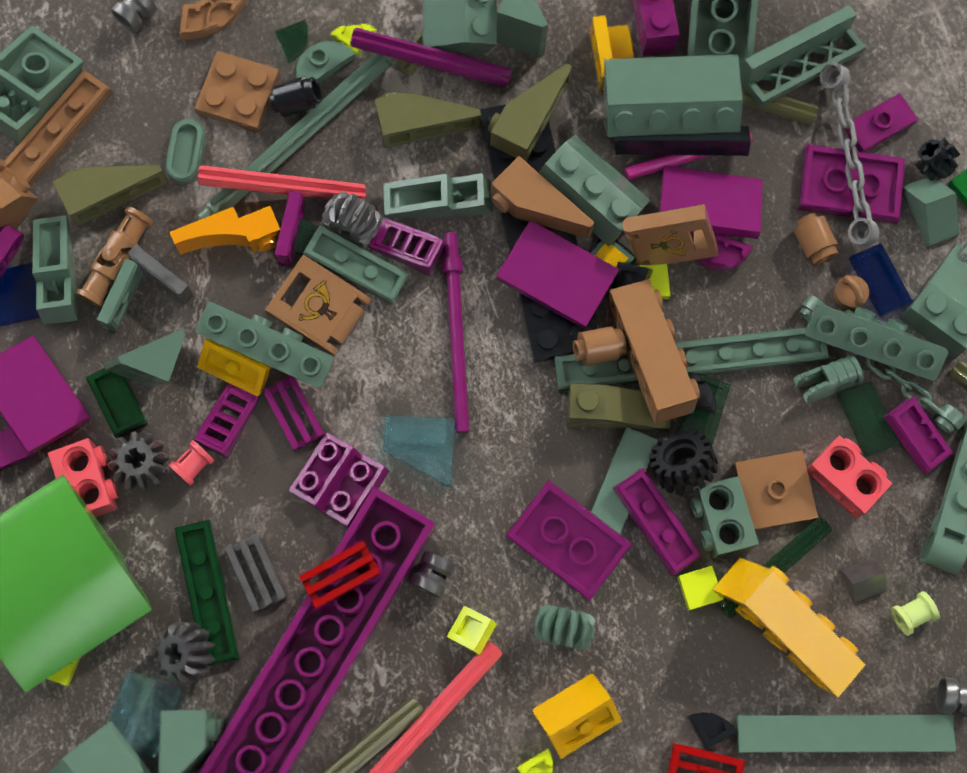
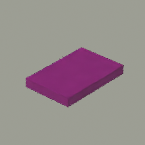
[798,144,905,224]
[659,166,763,239]
[496,220,620,329]
[0,335,90,456]
[506,480,633,601]

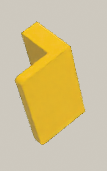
[590,15,634,91]
[197,338,272,397]
[533,674,622,759]

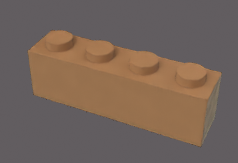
[608,279,700,424]

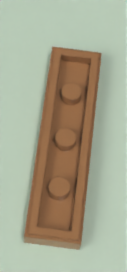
[4,70,112,186]

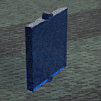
[0,263,40,327]

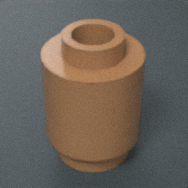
[794,213,839,266]
[573,326,627,366]

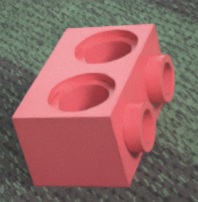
[807,435,893,519]
[48,438,119,517]

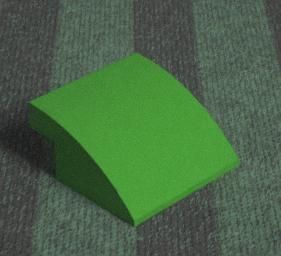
[0,474,152,692]

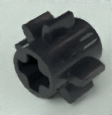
[915,138,960,181]

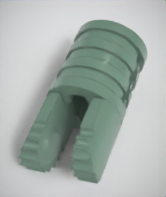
[793,355,864,404]

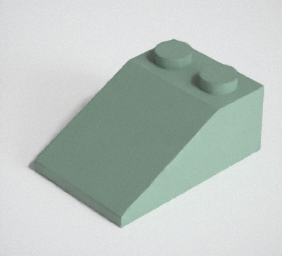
[686,0,758,71]
[899,242,967,359]

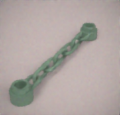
[799,295,967,434]

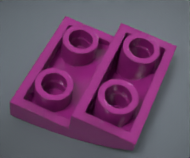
[288,432,390,528]

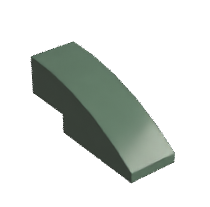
[384,173,493,218]
[32,215,78,325]

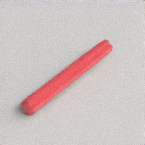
[198,165,366,200]
[369,642,502,773]

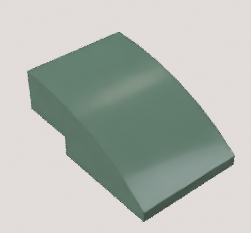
[0,25,84,144]

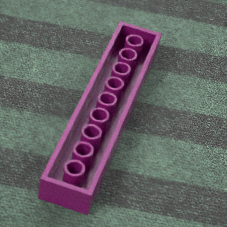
[200,487,436,773]

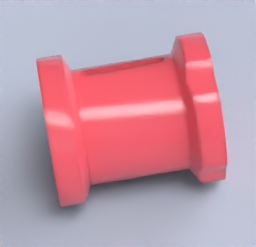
[168,440,215,486]

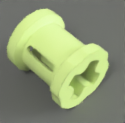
[891,591,940,636]

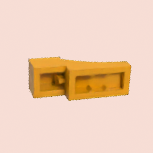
[170,206,281,255]

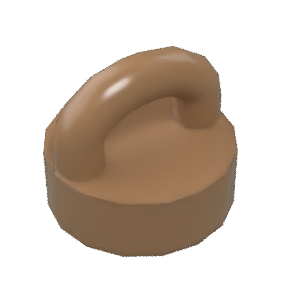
[833,275,869,310]

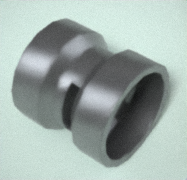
[110,0,157,33]
[410,551,456,598]
[936,676,967,717]

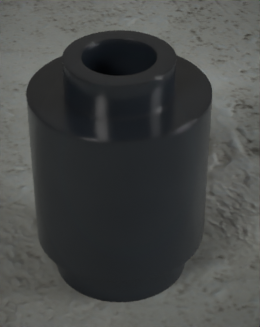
[270,76,322,117]

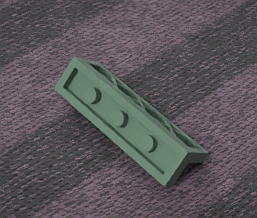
[740,5,866,108]

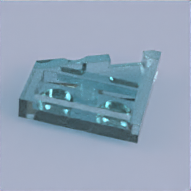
[383,415,455,487]

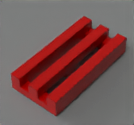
[299,541,381,609]
[667,743,745,773]

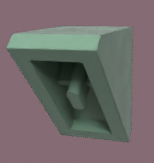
[902,177,959,247]

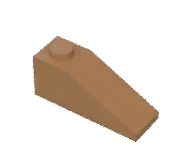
[490,156,595,238]

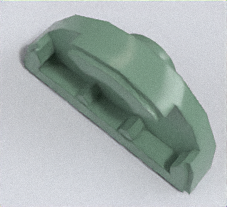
[296,41,356,83]

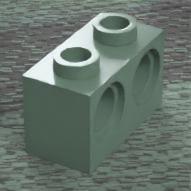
[690,476,759,559]

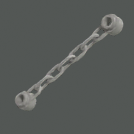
[820,62,879,246]

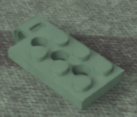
[920,421,967,575]

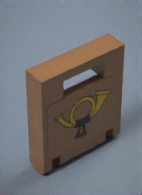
[622,204,718,265]
[265,254,372,357]

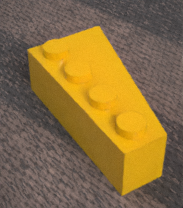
[712,558,866,698]

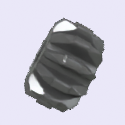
[322,192,381,246]
[108,431,169,492]
[153,622,216,684]

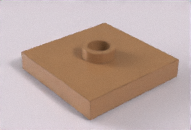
[733,450,818,531]

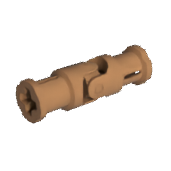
[75,207,153,309]

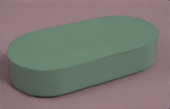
[165,119,206,185]

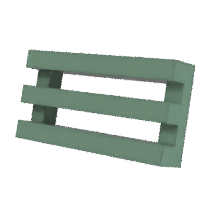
[96,258,144,333]

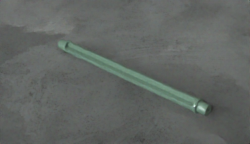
[197,53,395,220]

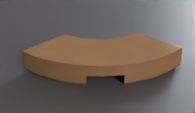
[179,0,247,40]

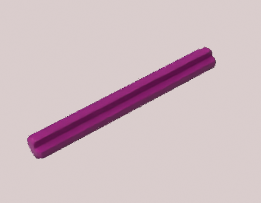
[350,28,511,87]

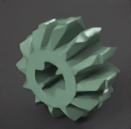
[534,605,595,650]

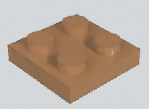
[194,51,280,133]

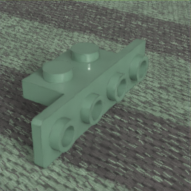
[195,302,334,388]
[805,304,948,381]

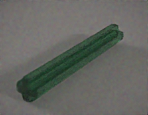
[719,517,832,618]

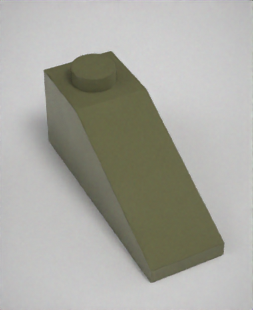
[488,63,573,161]
[375,92,481,148]
[52,165,168,227]
[567,384,671,431]

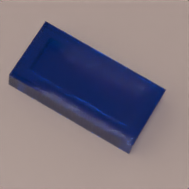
[849,243,913,318]

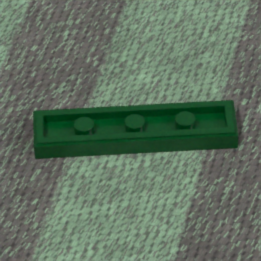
[174,520,240,667]

